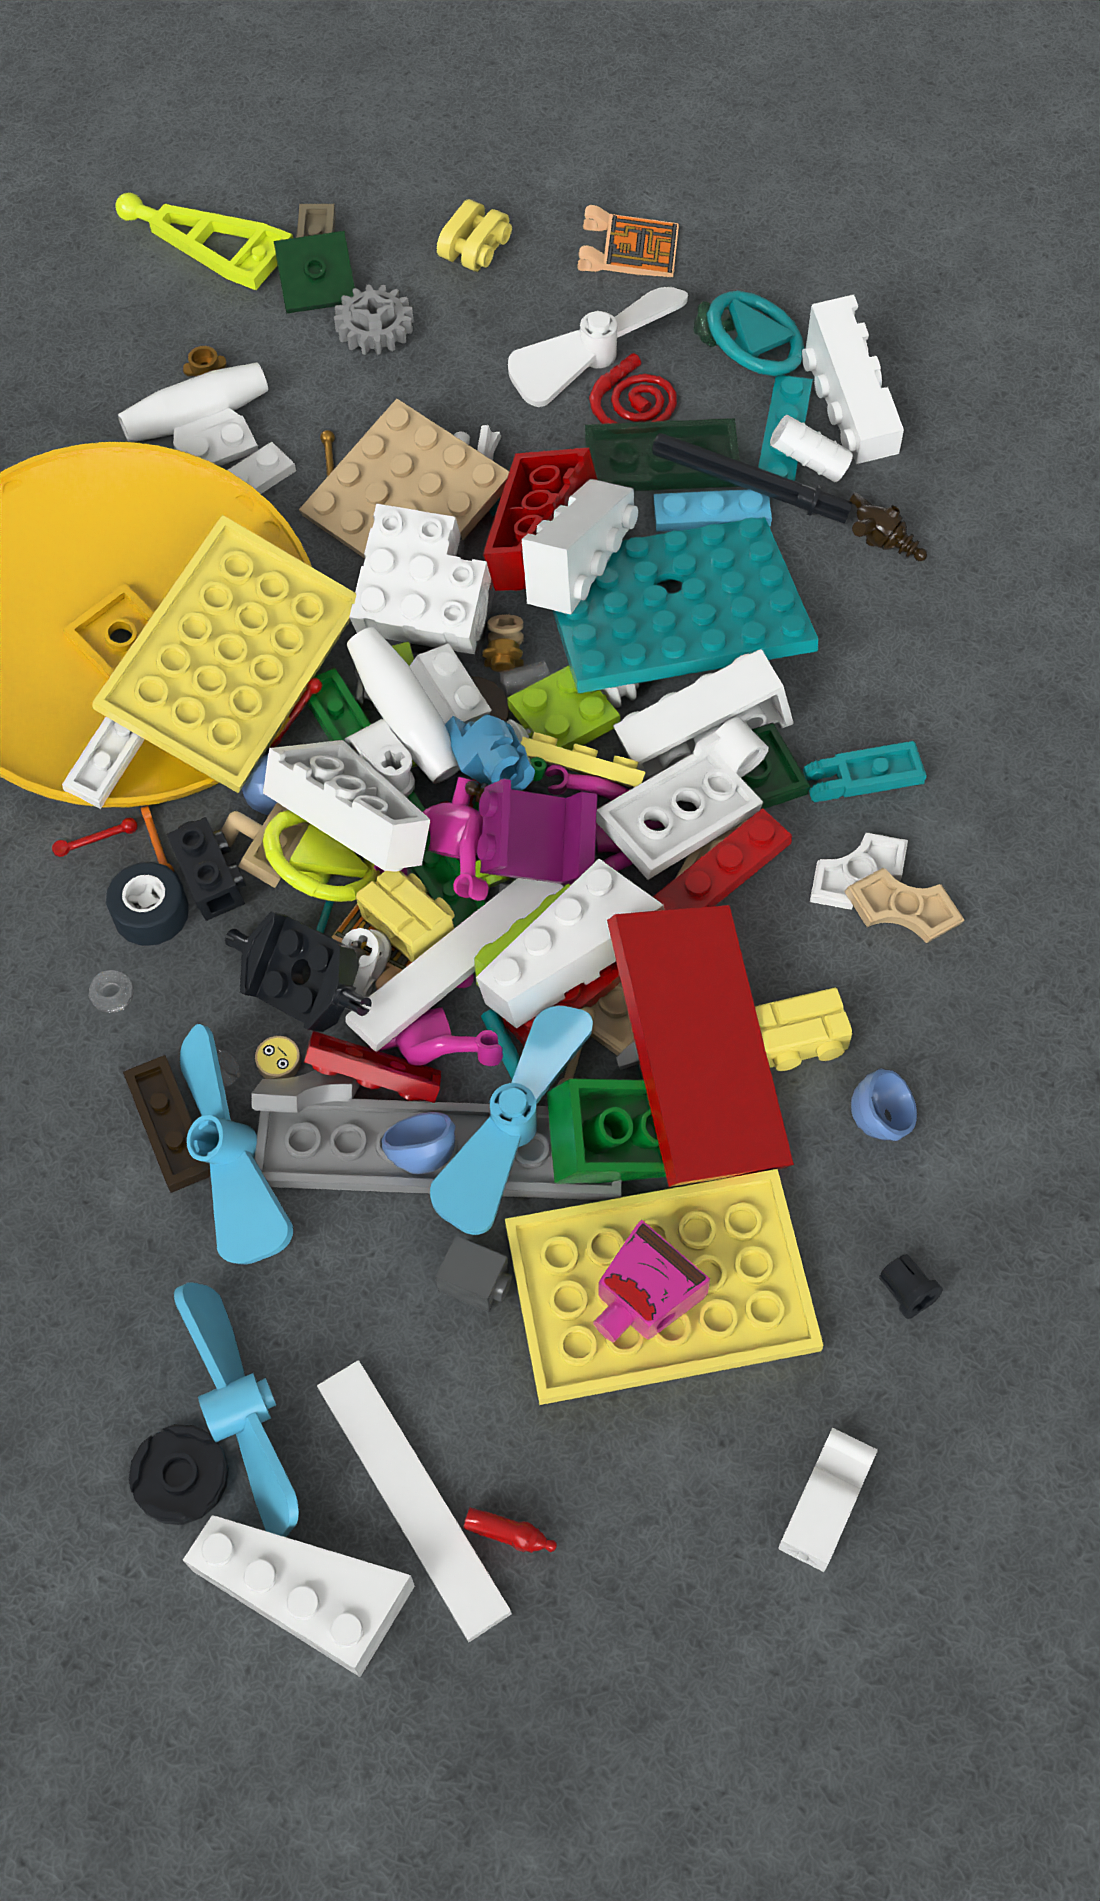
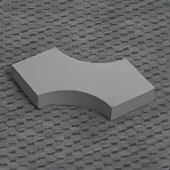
[251,1070,360,1113]

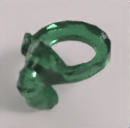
[693,302,736,347]

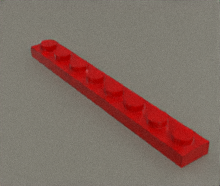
[503,808,792,1046]

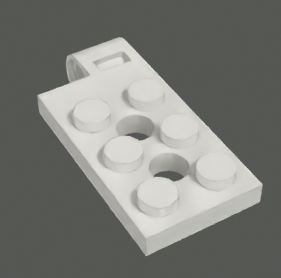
[596,717,768,879]

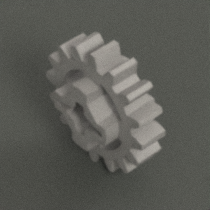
[334,285,414,355]

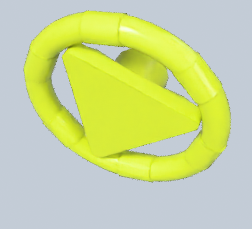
[262,810,381,902]

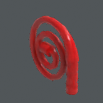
[589,353,677,435]

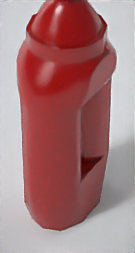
[463,1507,557,1553]

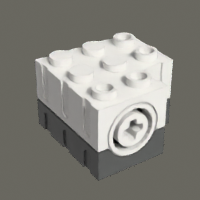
[349,504,495,665]

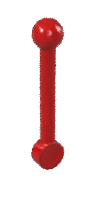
[269,678,322,748]
[52,817,138,857]

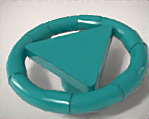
[707,290,804,376]

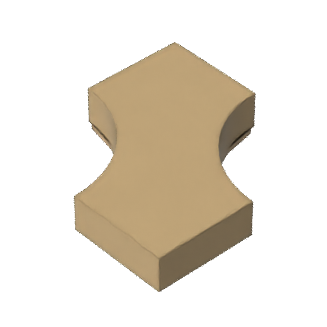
[844,868,965,943]

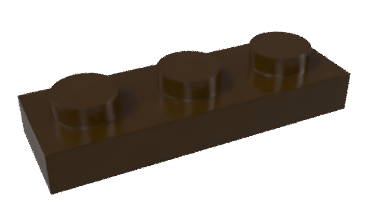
[123,1055,211,1193]

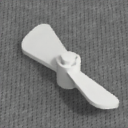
[508,287,688,407]

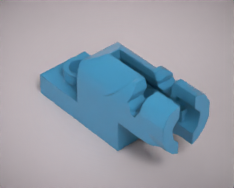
[445,714,535,791]

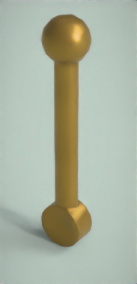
[320,430,335,477]

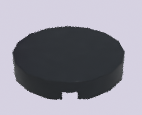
[129,1424,229,1525]

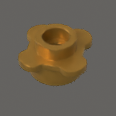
[183,346,227,377]
[483,638,524,673]

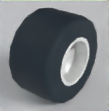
[106,862,189,946]

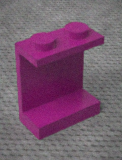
[477,779,597,885]

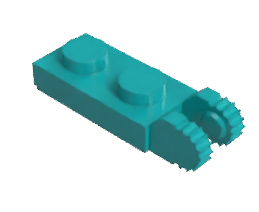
[803,741,926,803]

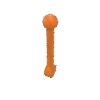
[140,805,174,872]

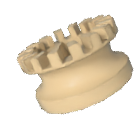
[488,615,524,644]

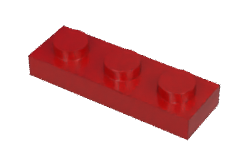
[304,1031,441,1103]

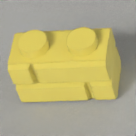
[356,871,455,962]
[755,987,852,1071]

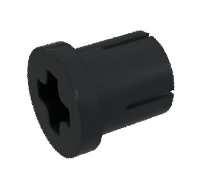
[879,1254,943,1319]

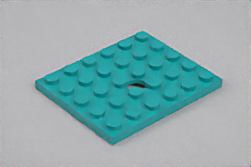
[552,517,818,693]

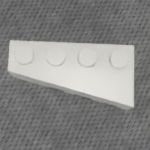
[802,295,904,464]
[522,479,638,615]
[263,740,430,871]
[476,859,665,1028]

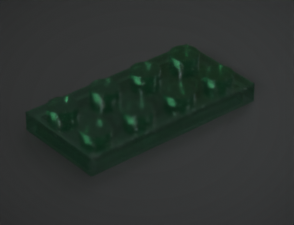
[585,418,741,491]

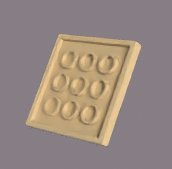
[299,398,509,558]

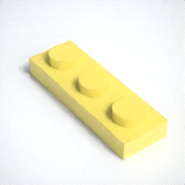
[521,732,645,788]

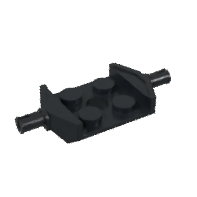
[225,911,372,1032]

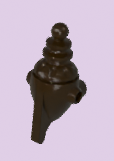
[849,493,927,561]

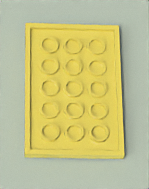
[92,515,356,793]
[505,1169,823,1405]

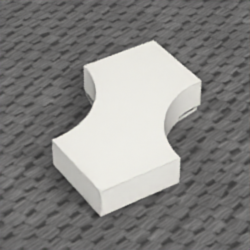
[810,833,908,910]

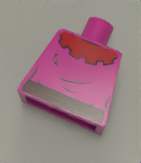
[593,1220,710,1343]

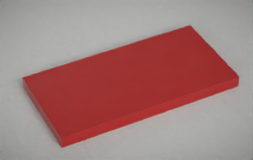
[607,905,794,1187]

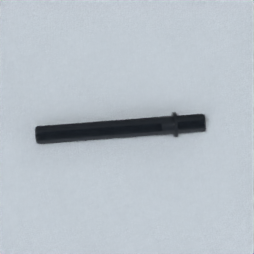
[652,433,852,524]

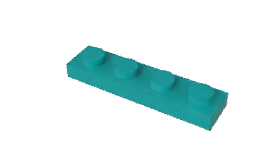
[758,375,813,481]

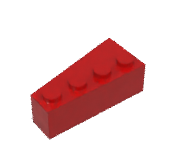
[483,447,598,591]

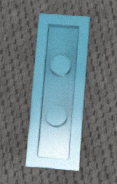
[653,489,772,532]

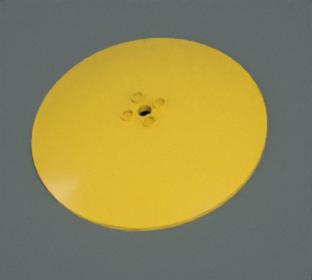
[0,442,312,807]

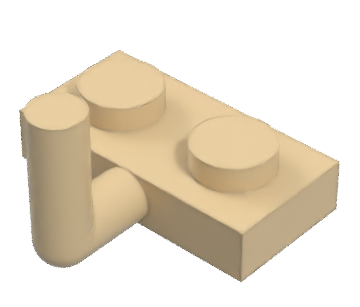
[221,803,310,888]

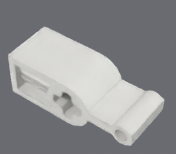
[778,1428,878,1572]

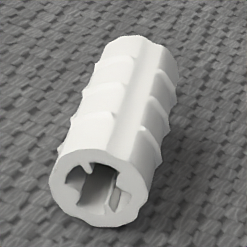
[770,415,853,482]

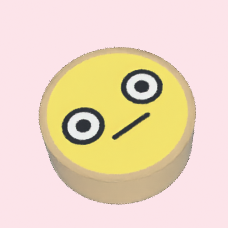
[255,1036,301,1079]

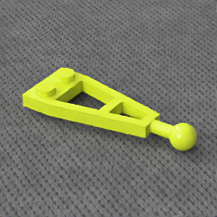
[115,193,293,290]

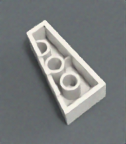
[613,649,794,780]
[183,1515,415,1677]

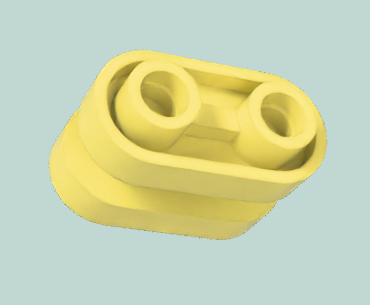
[437,199,512,272]

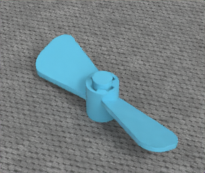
[430,1006,593,1235]
[180,1024,293,1264]
[174,1282,299,1537]

